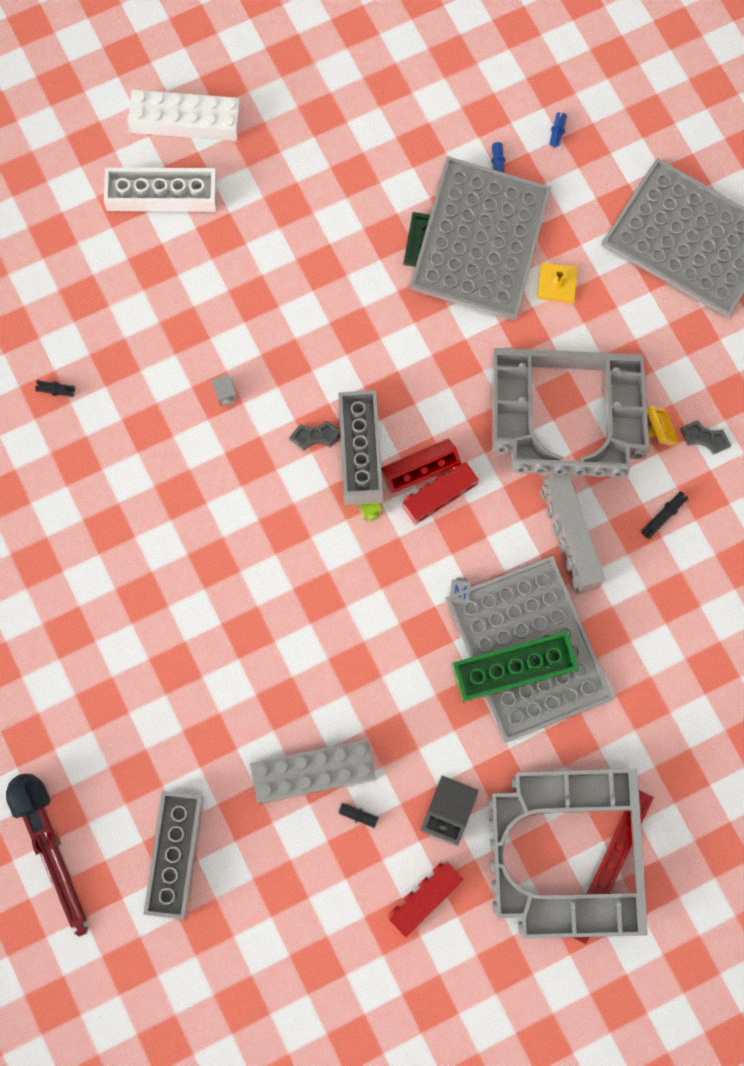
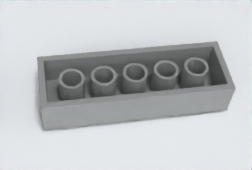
[338,390,383,505]
[540,474,605,594]
[250,740,376,805]
[143,791,204,920]

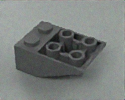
[420,775,479,846]

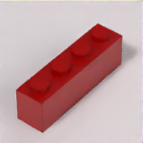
[381,438,461,494]
[402,462,479,525]
[388,862,464,938]

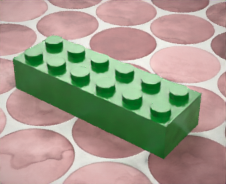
[451,631,578,703]

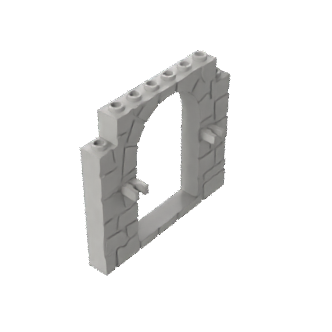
[492,348,649,478]
[489,769,648,938]

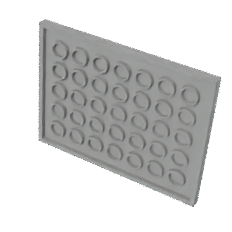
[409,156,551,321]
[601,158,744,318]
[445,556,614,743]

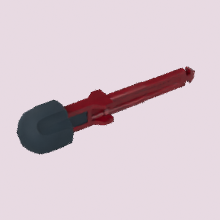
[6,773,88,937]

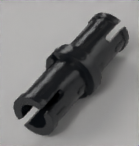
[35,380,75,398]

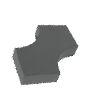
[680,420,731,455]
[289,421,341,451]

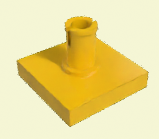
[537,262,578,303]
[647,406,680,446]

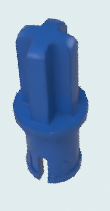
[549,112,567,148]
[491,142,506,173]

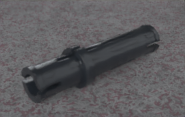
[641,491,688,539]

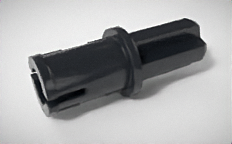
[339,803,379,829]

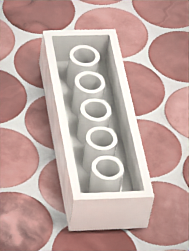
[128,90,241,141]
[104,168,217,212]

